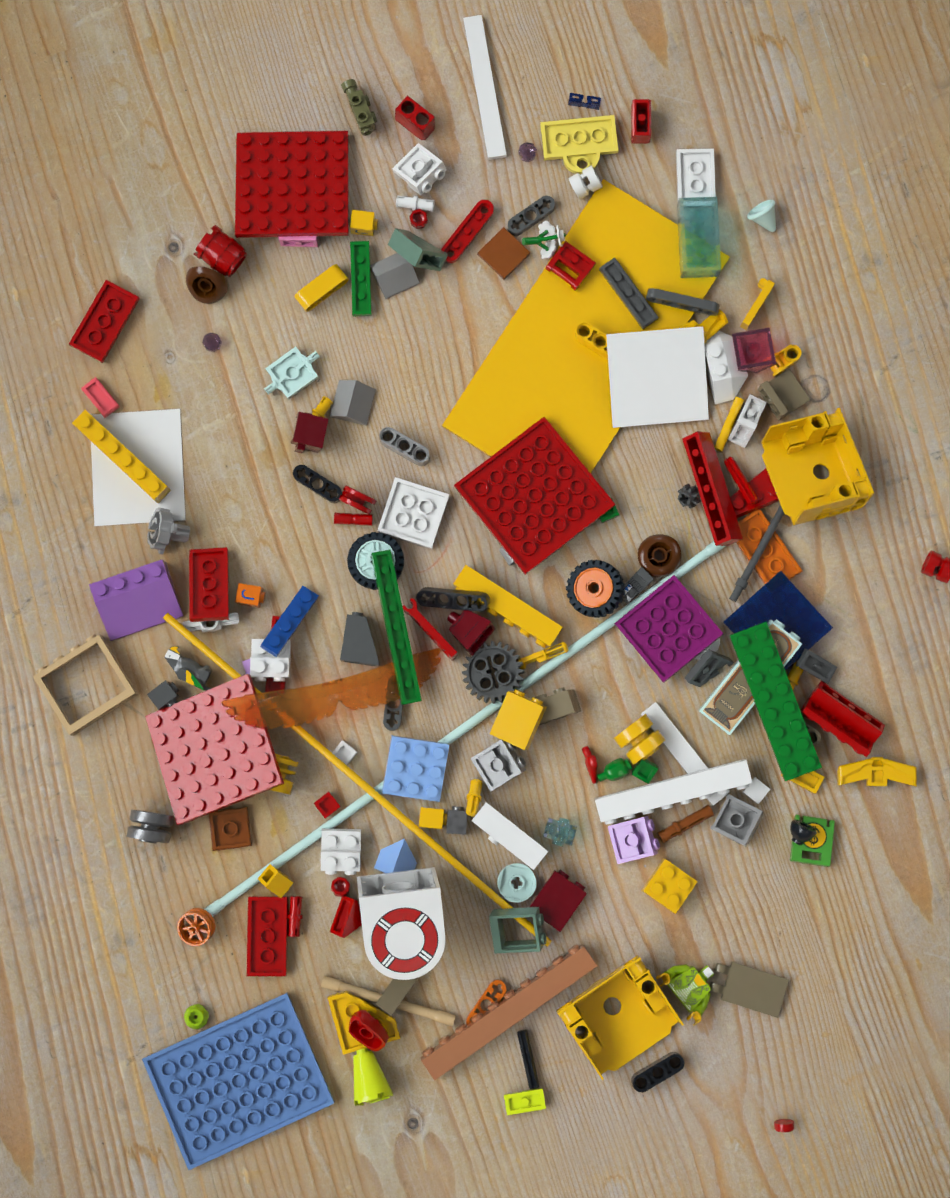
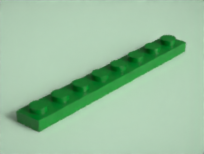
[371,549,422,705]

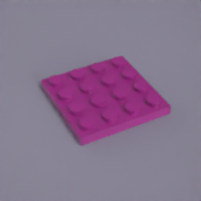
[614,575,724,683]

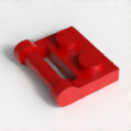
[545,241,596,291]

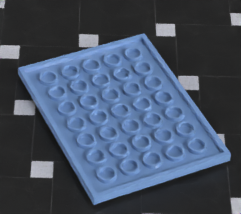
[142,992,335,1170]

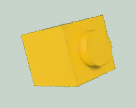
[350,210,378,236]
[419,807,448,829]
[258,864,293,898]

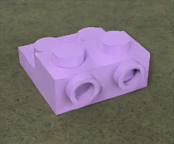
[608,816,660,864]

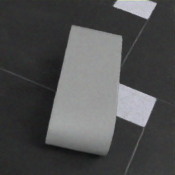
[379,427,430,466]

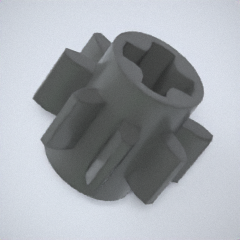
[678,484,701,509]

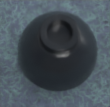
[790,819,817,845]

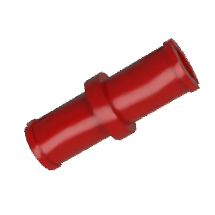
[287,896,303,937]

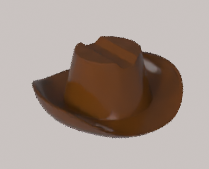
[186,267,228,304]
[638,534,682,578]

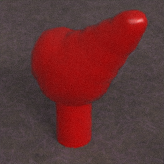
[582,746,598,784]

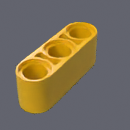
[294,264,349,312]
[575,322,608,361]

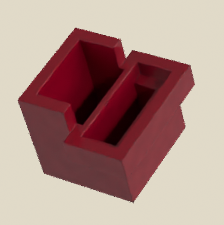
[291,412,329,453]

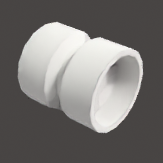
[568,165,603,200]

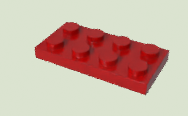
[69,280,140,363]
[189,547,229,622]
[247,896,288,976]

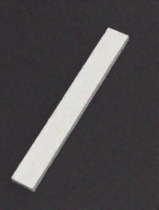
[463,15,506,160]

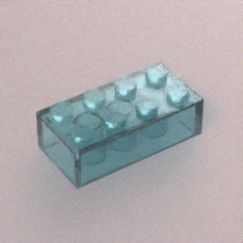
[677,197,721,278]

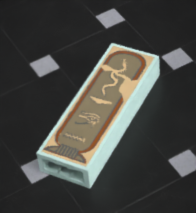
[698,619,802,735]

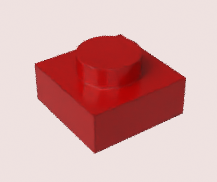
[313,791,341,819]

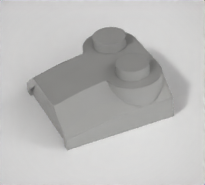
[710,794,764,847]

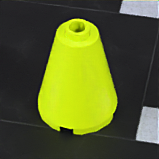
[353,1048,393,1106]

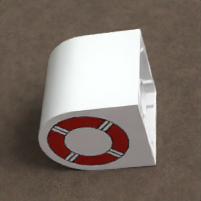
[357,867,445,980]

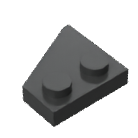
[685,649,734,687]

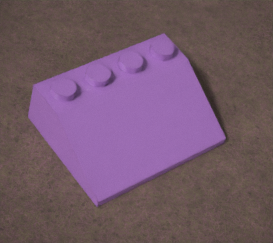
[89,560,184,641]

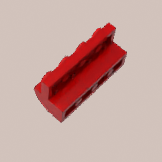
[801,681,885,757]

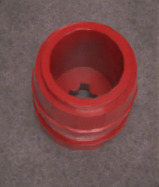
[193,225,247,277]

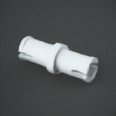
[396,195,435,212]

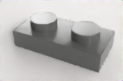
[796,648,837,684]

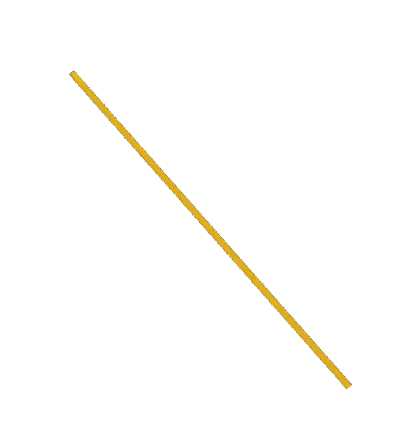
[163,613,552,947]

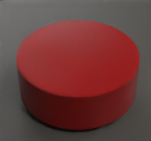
[774,1119,794,1132]

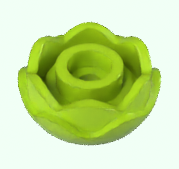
[184,1004,209,1029]

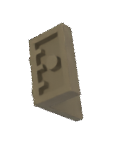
[758,369,810,420]

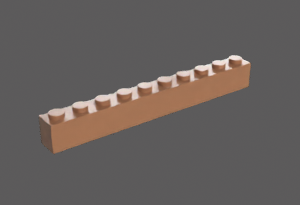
[421,944,597,1081]

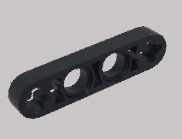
[416,587,490,612]

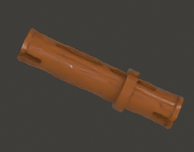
[657,805,714,843]

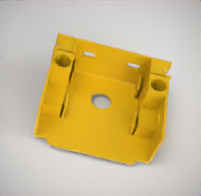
[761,408,874,526]
[556,955,684,1080]

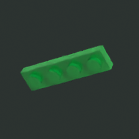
[350,241,372,317]

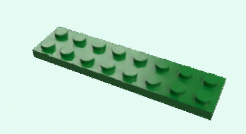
[729,621,822,781]

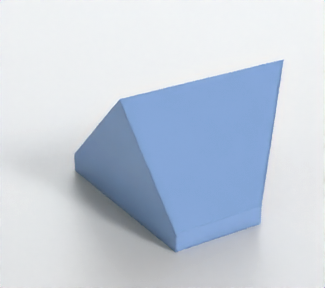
[374,838,417,873]

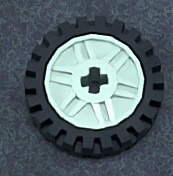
[347,532,404,590]

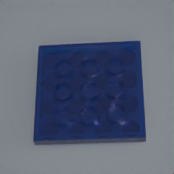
[723,571,833,670]

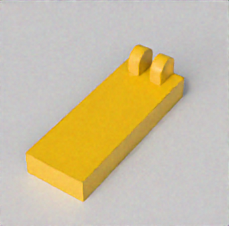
[740,278,775,330]

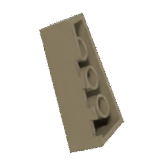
[495,687,582,725]

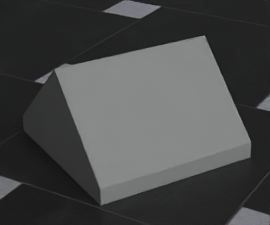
[370,253,419,299]
[330,380,376,426]

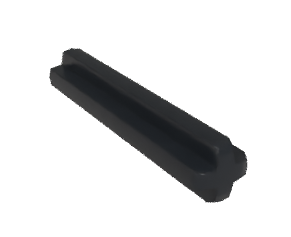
[517,1030,539,1089]

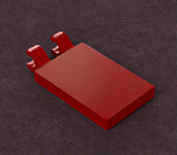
[402,598,458,661]

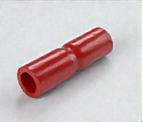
[334,513,373,526]

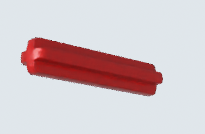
[724,457,758,505]

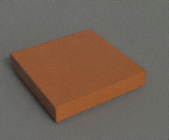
[477,227,530,280]
[209,807,252,851]

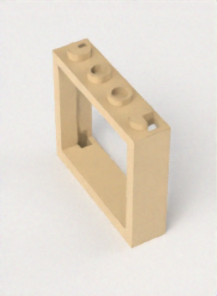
[33,635,138,736]

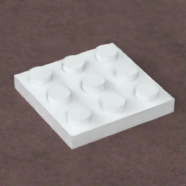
[377,477,450,549]

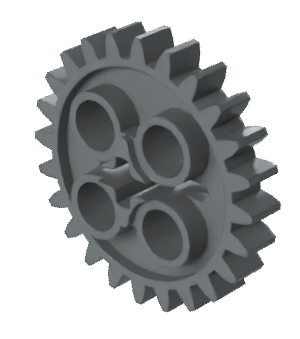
[462,641,525,704]

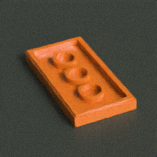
[736,509,802,592]

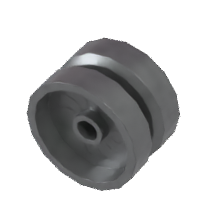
[126,810,174,843]

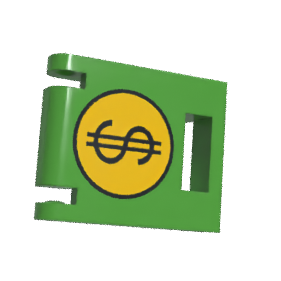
[790,815,835,867]

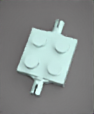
[264,346,320,400]

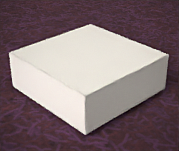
[332,740,358,765]
[743,777,770,804]

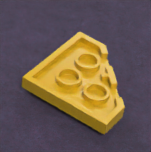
[328,991,400,1055]

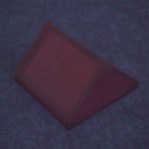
[732,328,776,373]

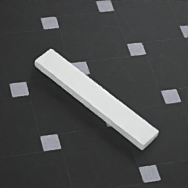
[640,702,728,806]

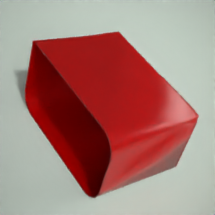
[395,95,435,140]

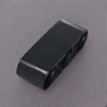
[631,1052,684,1093]

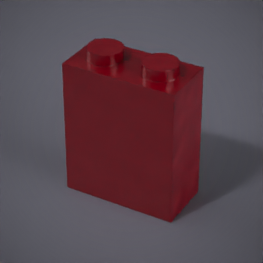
[529,870,587,932]

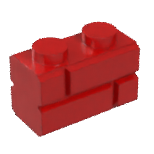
[631,99,651,144]

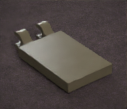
[710,962,789,1018]

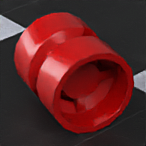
[921,550,950,583]

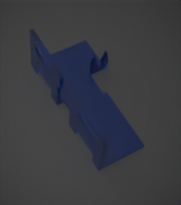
[568,93,601,110]

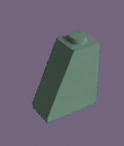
[388,228,448,271]

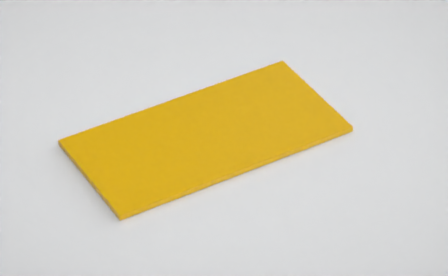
[442,179,730,473]

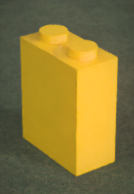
[490,689,547,750]

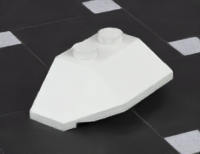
[704,330,748,405]

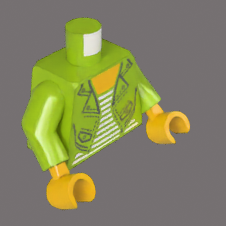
[656,964,714,1026]

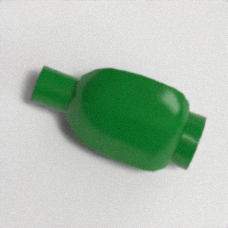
[597,758,633,782]

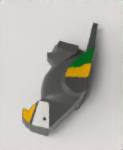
[165,646,212,691]

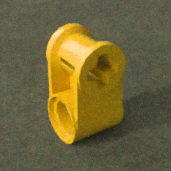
[763,345,801,377]

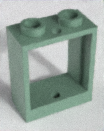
[489,907,546,954]

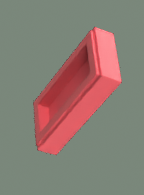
[81,377,120,418]

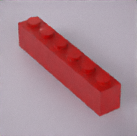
[682,431,743,546]

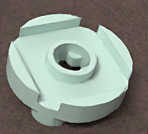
[497,863,536,903]

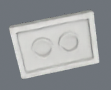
[676,149,716,206]

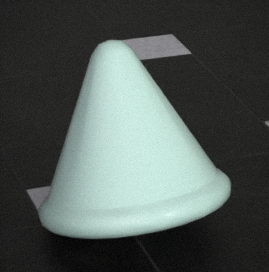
[747,199,776,232]

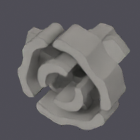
[147,508,190,554]

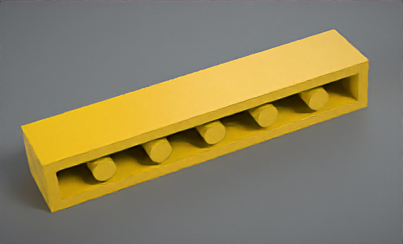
[72,410,171,503]
[453,565,563,648]

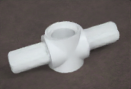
[182,612,239,633]

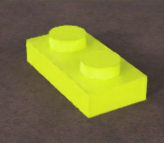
[504,1088,546,1115]

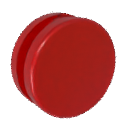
[339,485,377,515]

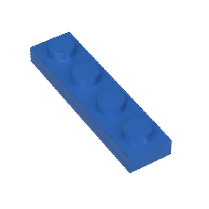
[260,586,319,657]

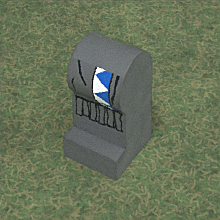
[622,567,654,604]

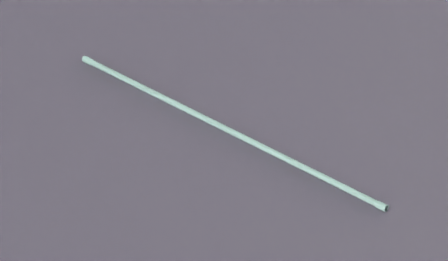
[204,541,726,917]

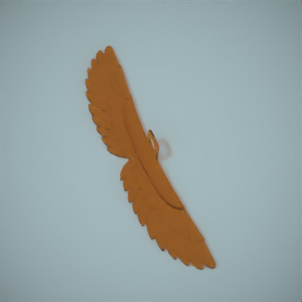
[221,648,441,729]

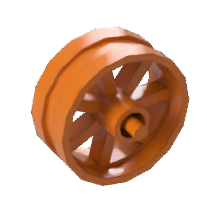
[177,908,216,946]

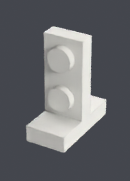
[728,394,767,448]

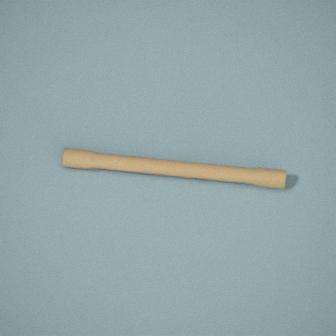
[321,976,456,1027]

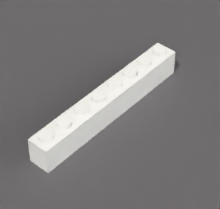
[594,759,753,825]

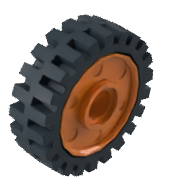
[566,560,625,618]

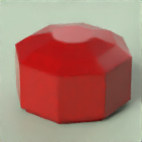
[409,209,428,229]
[331,877,350,897]

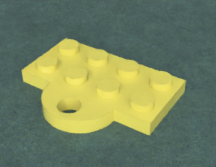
[540,115,618,174]

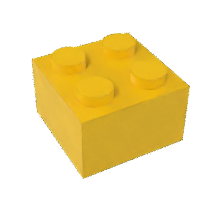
[641,858,698,914]

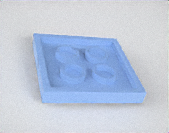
[382,735,449,802]

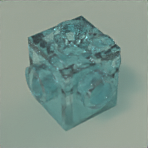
[543,817,577,847]

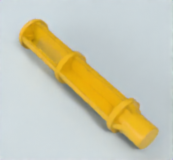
[518,642,568,670]

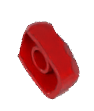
[348,1010,389,1051]

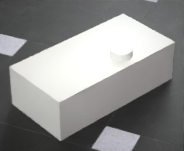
[472,802,548,870]

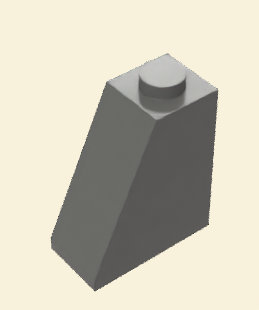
[340,612,380,667]

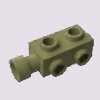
[341,79,377,136]

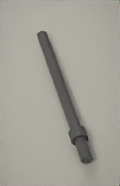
[729,505,784,602]

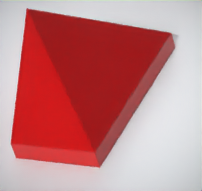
[330,896,362,938]

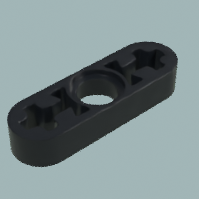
[293,465,343,503]

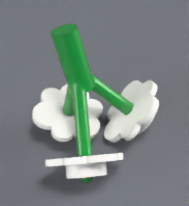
[522,221,566,260]

